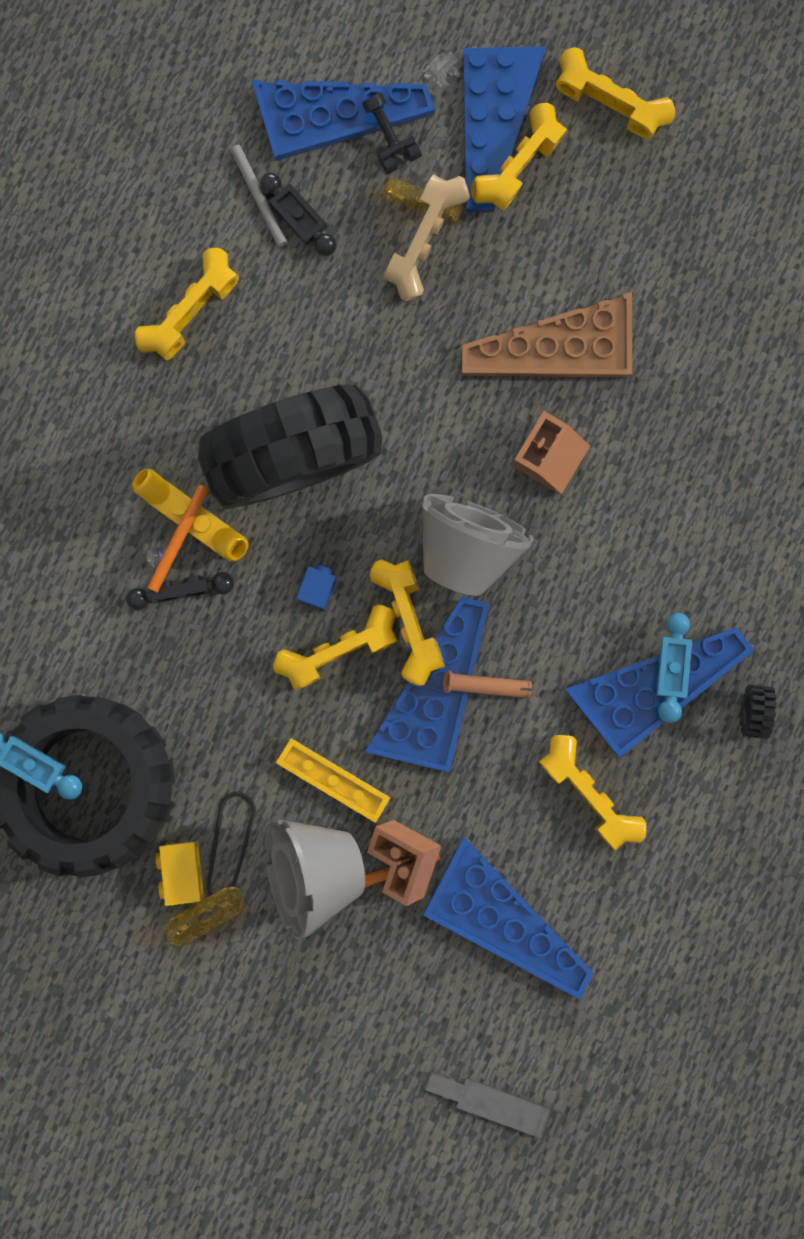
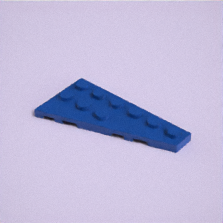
[251,80,435,161]
[365,597,490,772]
[564,627,754,758]
[423,836,593,999]

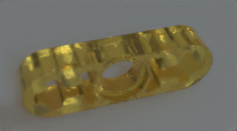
[382,178,463,223]
[165,887,245,947]

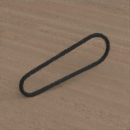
[206,792,256,900]

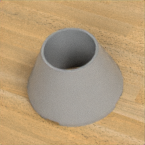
[422,494,534,596]
[265,819,365,939]

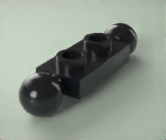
[259,172,337,256]
[126,572,234,611]

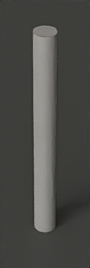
[230,145,288,248]

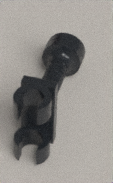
[362,92,422,175]

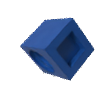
[296,565,337,611]

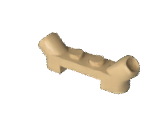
[383,174,470,301]

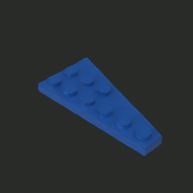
[463,47,546,212]

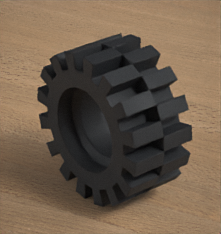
[740,684,777,739]

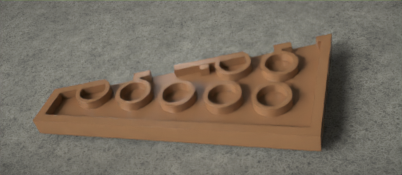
[462,292,632,377]

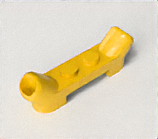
[556,47,675,139]
[471,103,567,211]
[135,248,239,360]
[132,468,249,562]
[369,559,445,686]
[273,604,398,691]
[539,735,646,851]

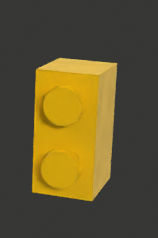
[156,841,204,906]

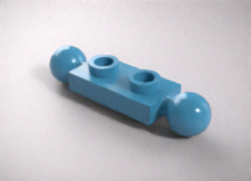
[656,613,692,723]
[0,733,82,800]

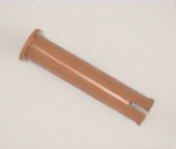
[443,670,532,699]

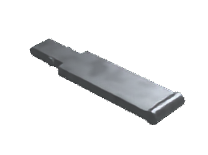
[424,1072,551,1138]

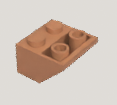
[512,411,590,495]

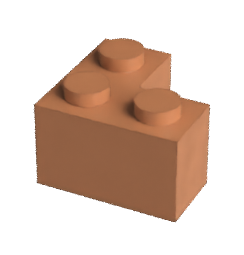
[367,820,441,906]

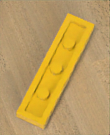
[276,738,391,823]

